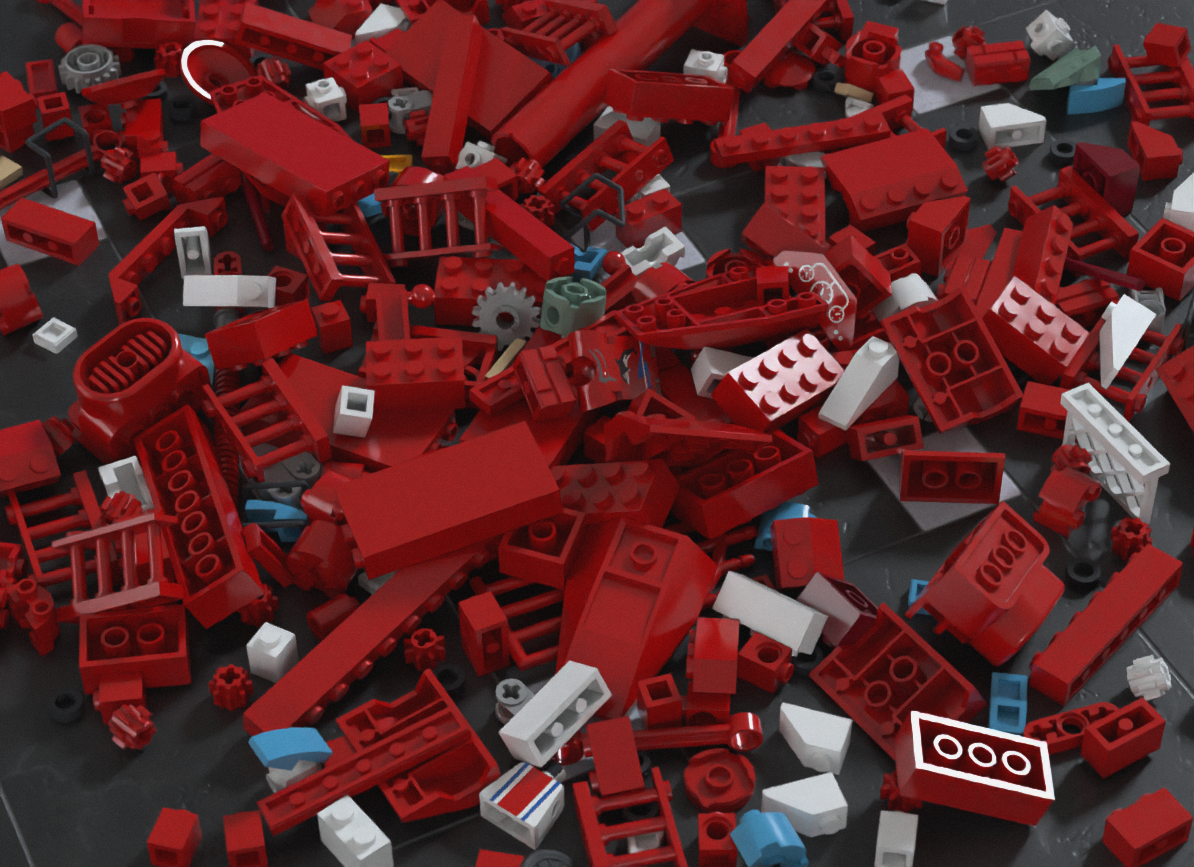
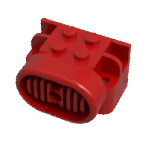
[68,318,212,465]
[905,501,1065,666]

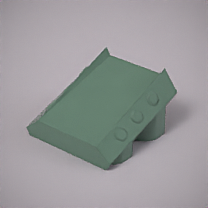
[1029,45,1101,90]

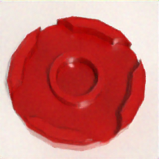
[683,748,756,813]

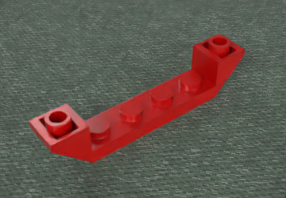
[108,197,228,325]

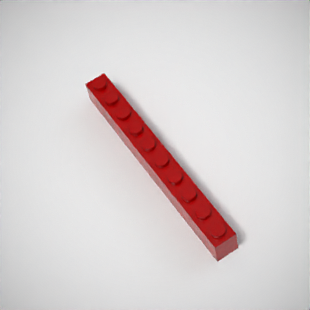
[243,533,505,736]

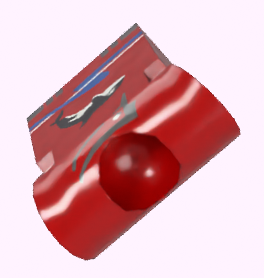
[568,330,662,413]

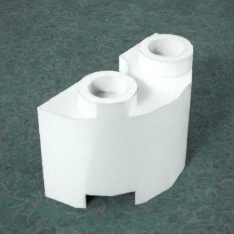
[621,226,685,278]
[872,273,938,322]
[98,456,155,512]

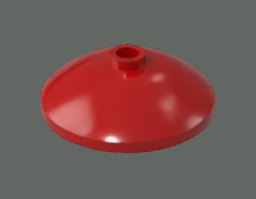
[179,40,257,106]
[80,69,166,109]

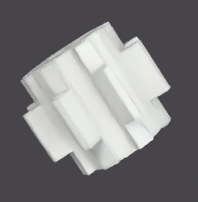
[1126,655,1171,701]

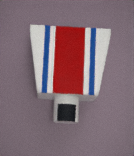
[479,762,566,850]

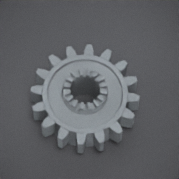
[58,45,122,94]
[472,282,541,351]

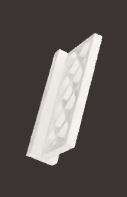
[1060,383,1170,524]

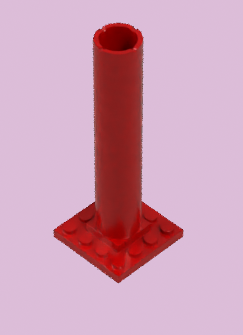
[491,0,748,168]

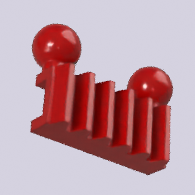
[600,251,639,315]
[375,284,435,340]

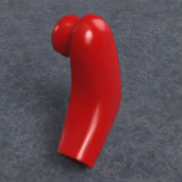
[924,42,965,82]

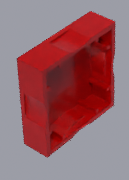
[82,0,196,50]

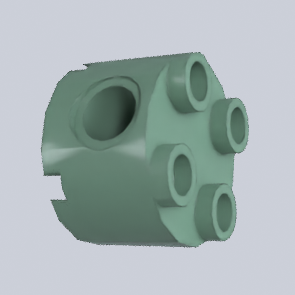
[540,277,606,339]

